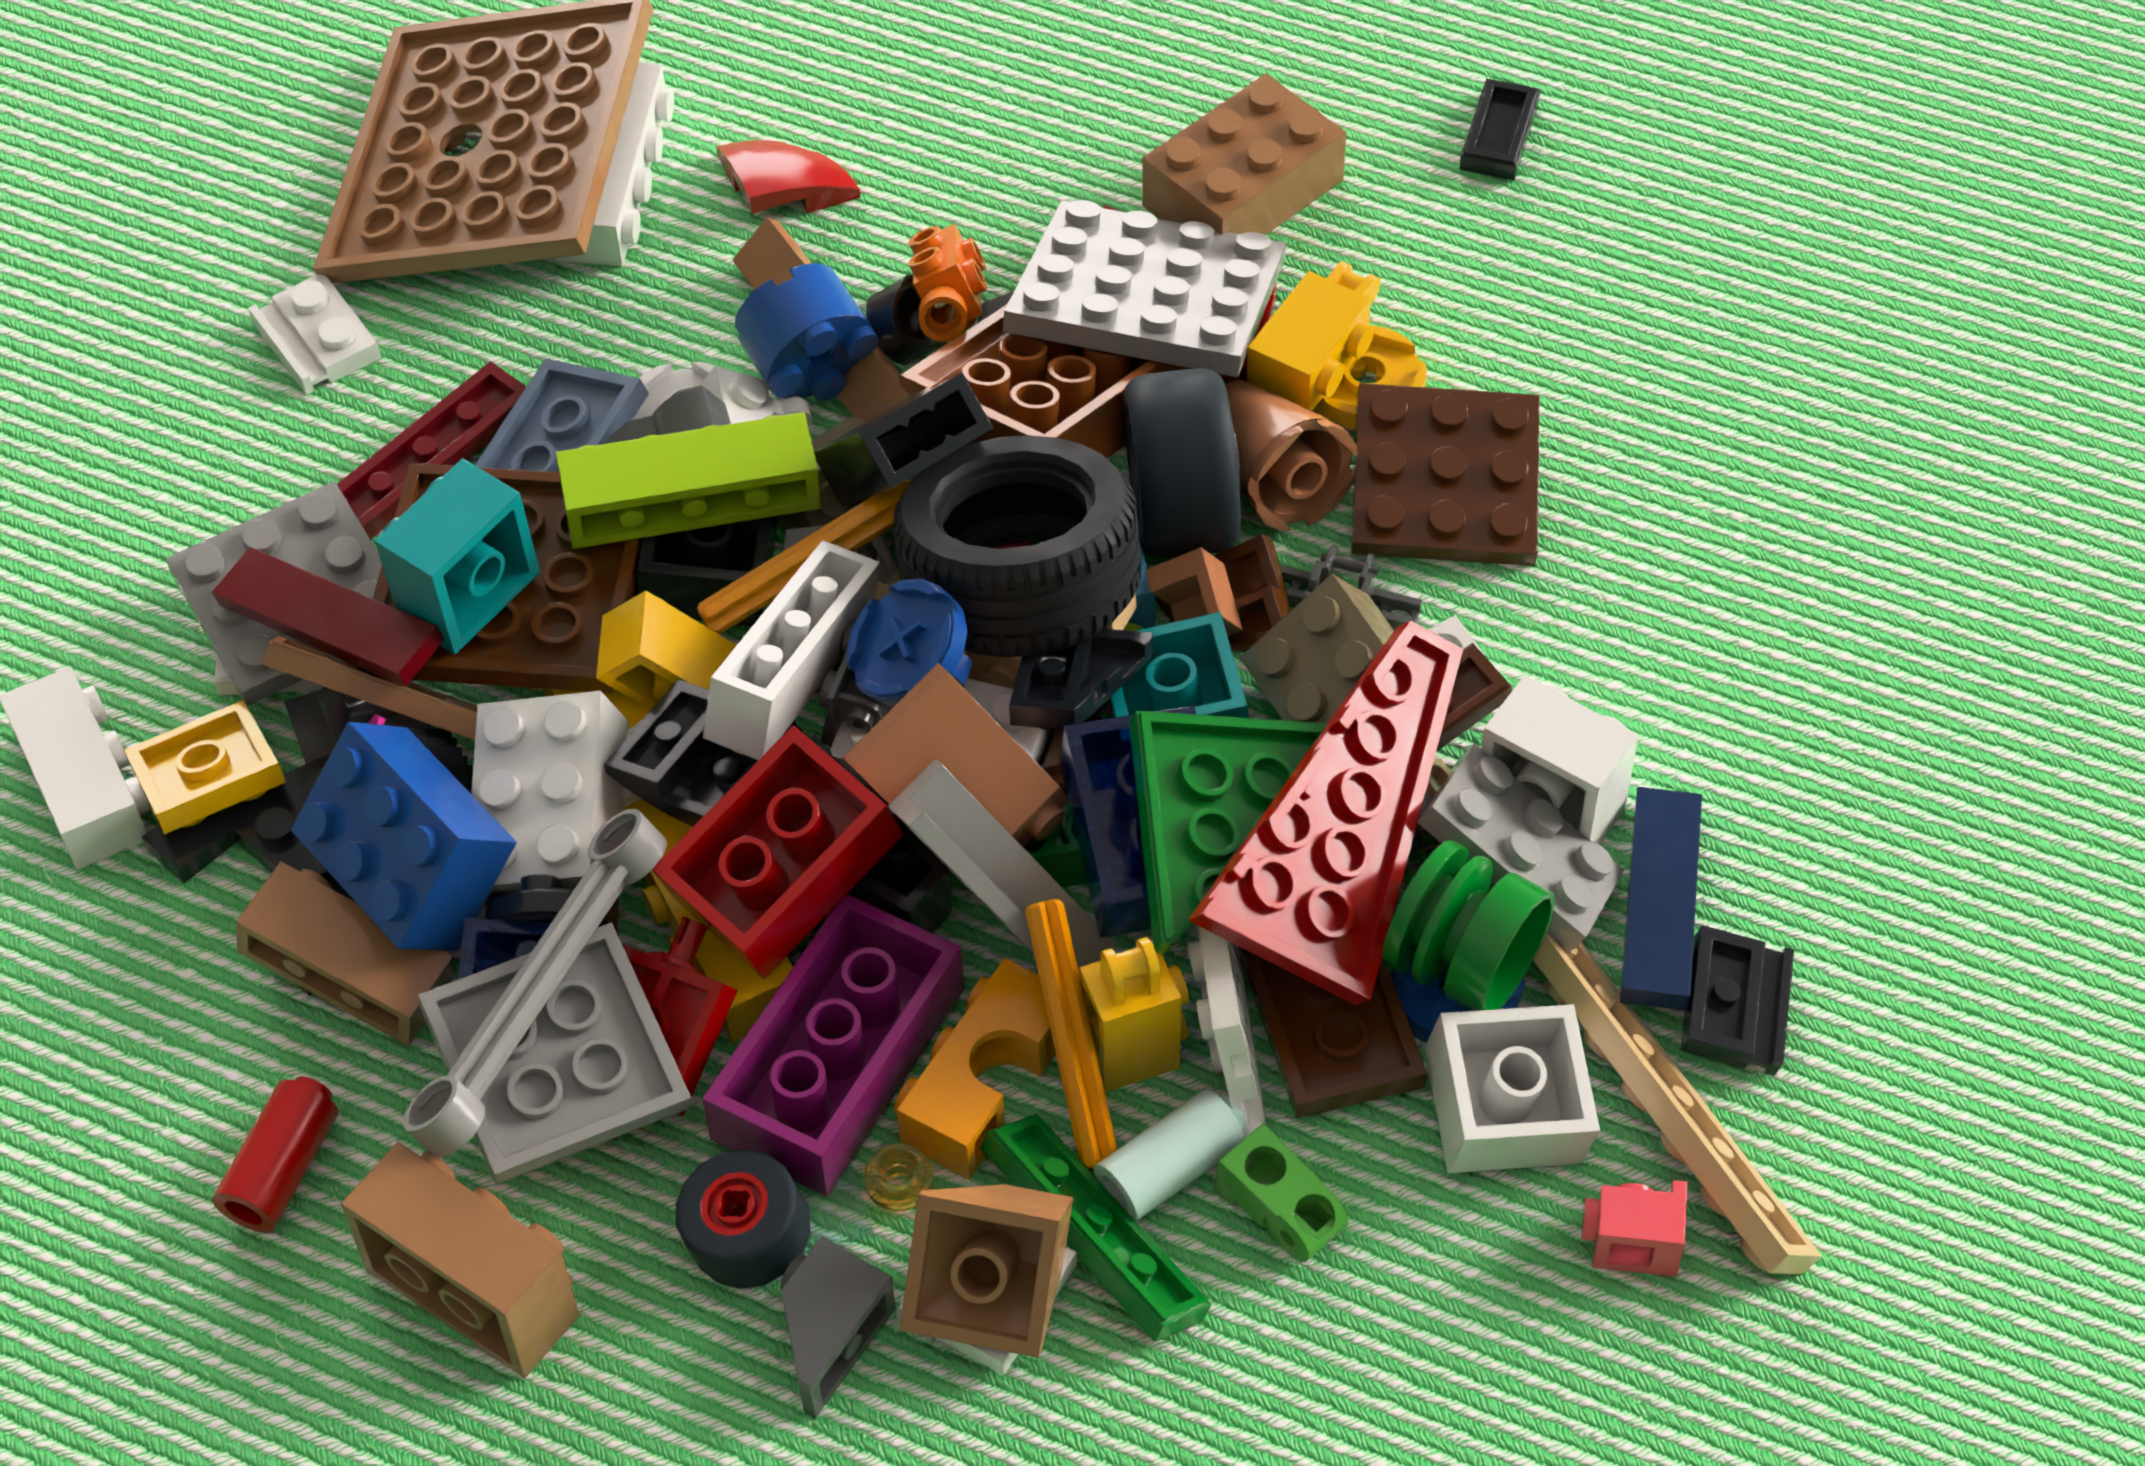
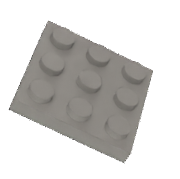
[165,481,382,706]
[418,922,691,1185]

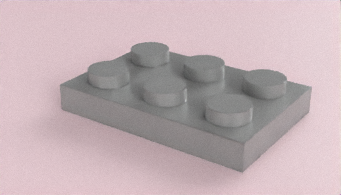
[1417,743,1624,952]

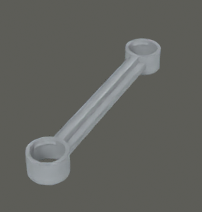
[402,808,667,1157]

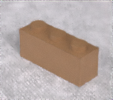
[236,861,453,1047]

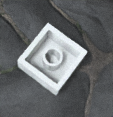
[1481,675,1639,844]
[1425,1004,1600,1173]

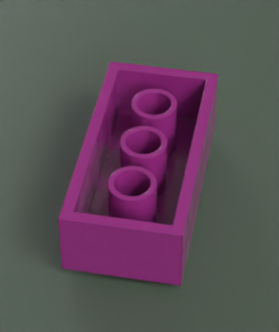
[702,894,964,1197]

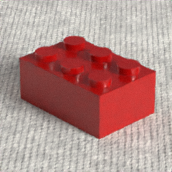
[652,725,904,979]

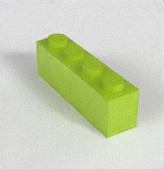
[556,412,821,549]

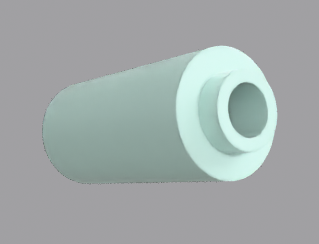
[1094,1089,1246,1222]

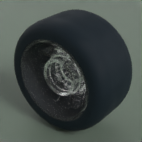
[1124,368,1241,558]

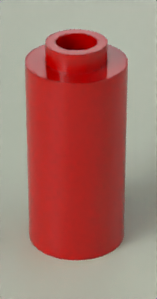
[212,1076,339,1233]

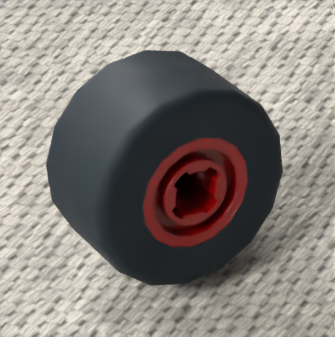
[675,1149,811,1289]

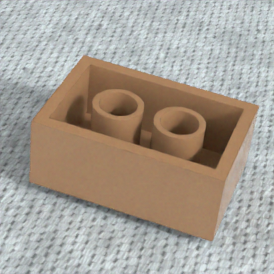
[1142,73,1346,235]
[341,1142,579,1378]

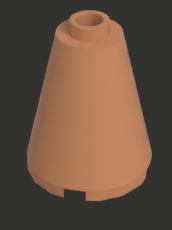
[1225,379,1358,531]

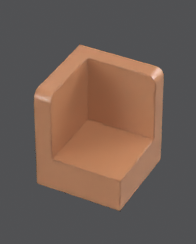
[1145,547,1243,637]

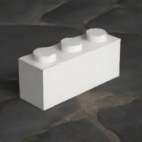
[0,666,152,871]

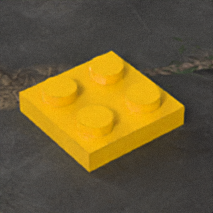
[124,700,286,835]

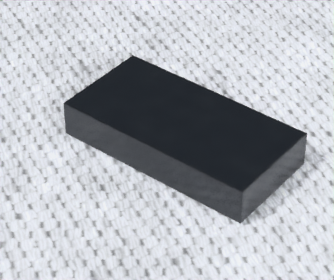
[1459,78,1541,181]

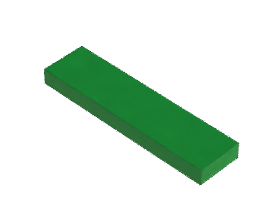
[980,1113,1212,1342]

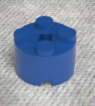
[735,263,879,401]

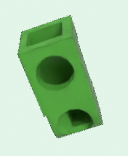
[1213,1122,1348,1262]

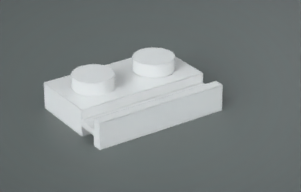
[248,274,382,395]

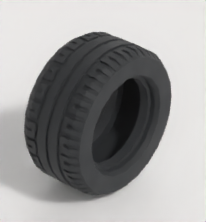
[893,435,1141,657]

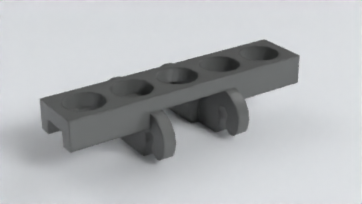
[1280,544,1422,630]

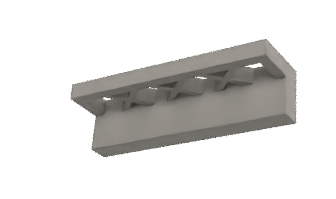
[888,759,1116,975]

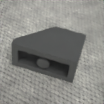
[780,1236,896,1418]

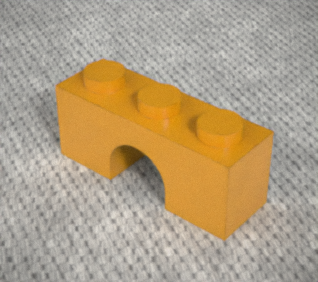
[894,958,1056,1180]

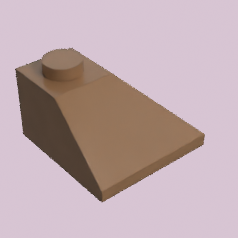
[899,1184,1073,1358]

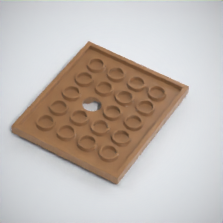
[313,0,654,284]

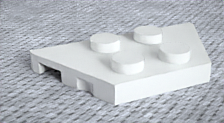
[1188,925,1267,1139]

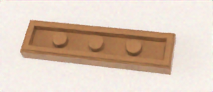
[261,635,477,740]

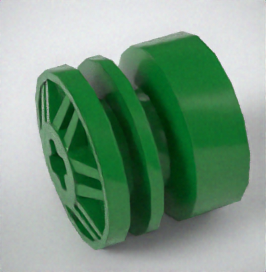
[1382,840,1555,1011]

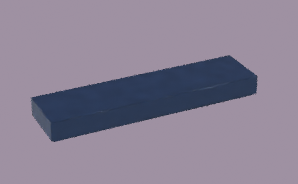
[1620,786,1702,1011]

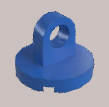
[846,578,973,708]

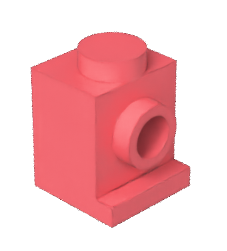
[1581,1180,1687,1277]

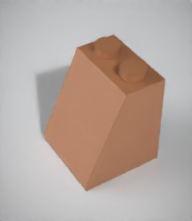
[843,663,1069,847]

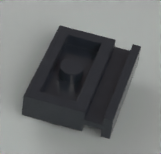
[1680,925,1794,1076]

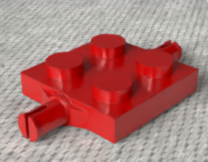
[613,916,738,1141]

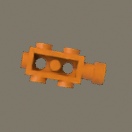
[908,223,987,342]

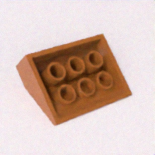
[900,304,1190,459]

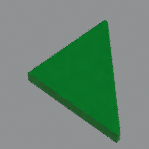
[1129,711,1328,954]

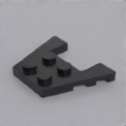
[142,754,355,996]

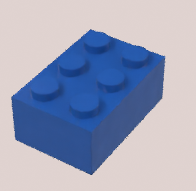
[291,722,517,951]

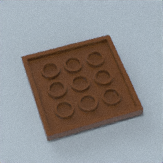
[357,463,643,693]

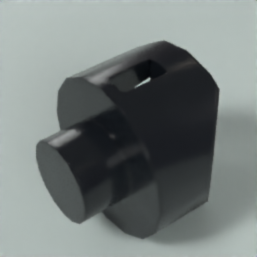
[866,275,948,366]

